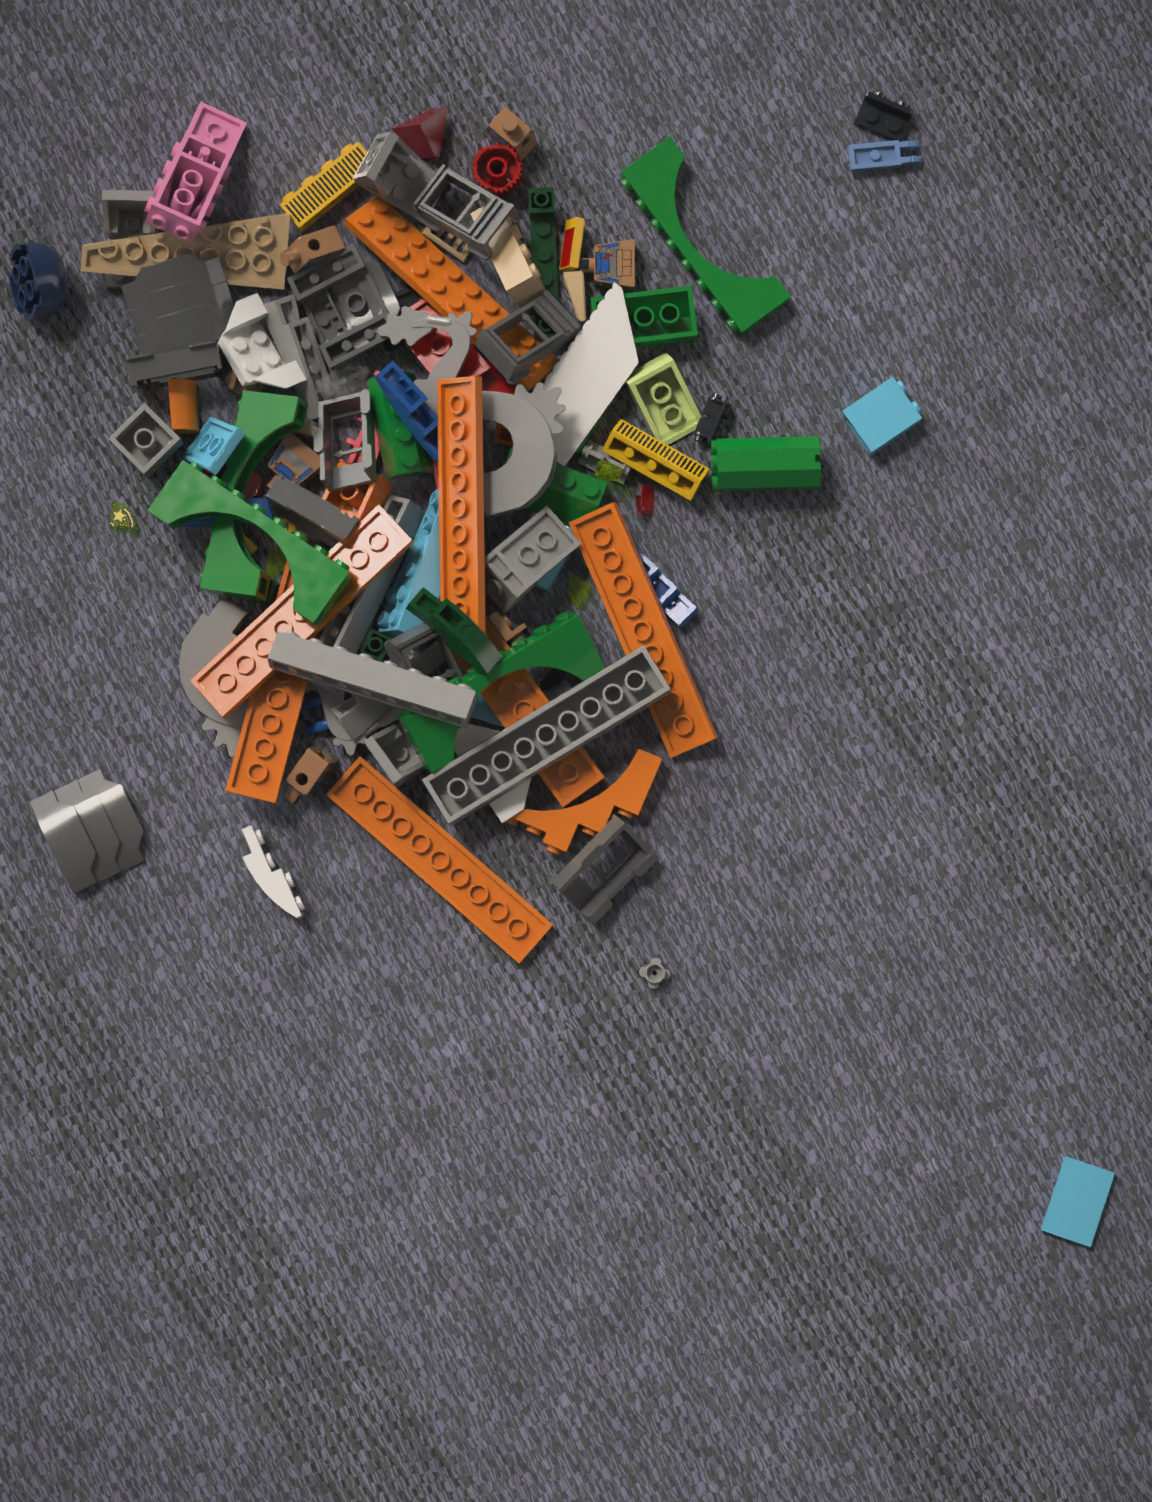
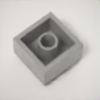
[108,403,184,479]

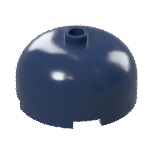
[8,242,68,321]

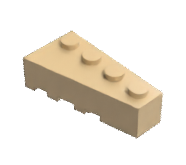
[470,204,546,308]

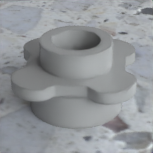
[639,958,670,989]

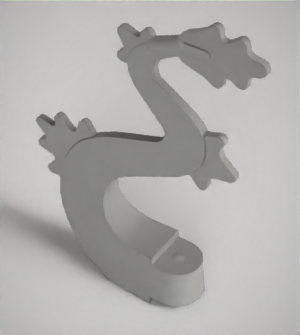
[377,306,566,516]
[179,596,402,758]

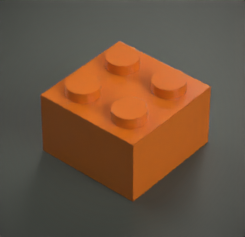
[322,461,393,522]

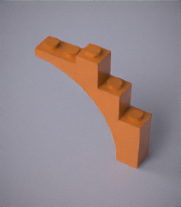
[505,749,662,856]

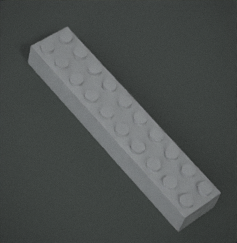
[422,645,672,826]

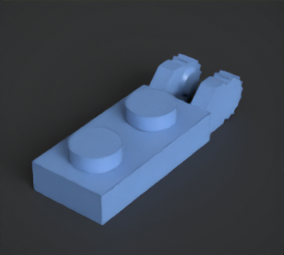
[848,140,921,172]

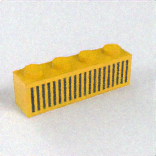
[280,142,367,233]
[602,419,709,501]

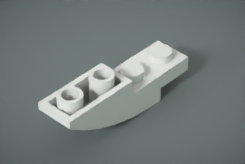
[242,825,305,919]

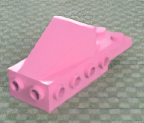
[145,102,247,243]

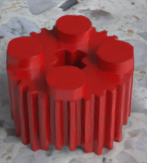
[472,143,523,199]

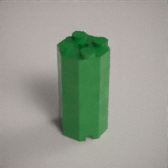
[711,436,821,492]

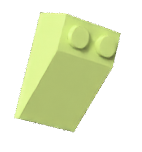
[624,353,702,445]

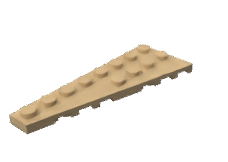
[80,213,290,290]

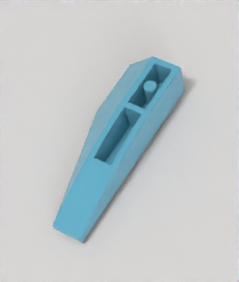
[377,488,440,638]

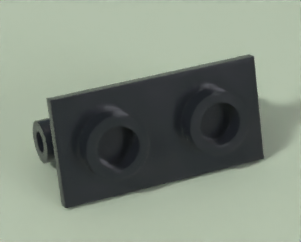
[693,393,732,448]

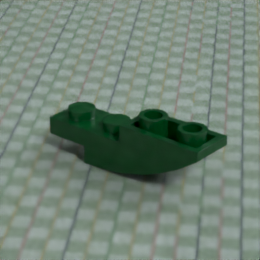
[406,587,502,676]

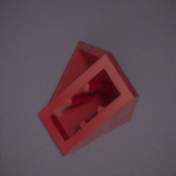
[392,107,448,160]

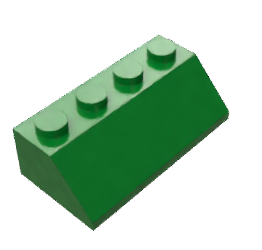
[590,285,698,349]
[367,371,434,480]
[505,447,608,527]

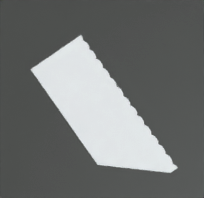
[543,282,639,466]

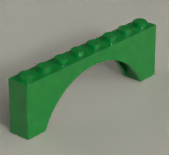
[620,136,791,337]
[200,390,308,602]
[147,460,353,627]
[397,612,606,773]

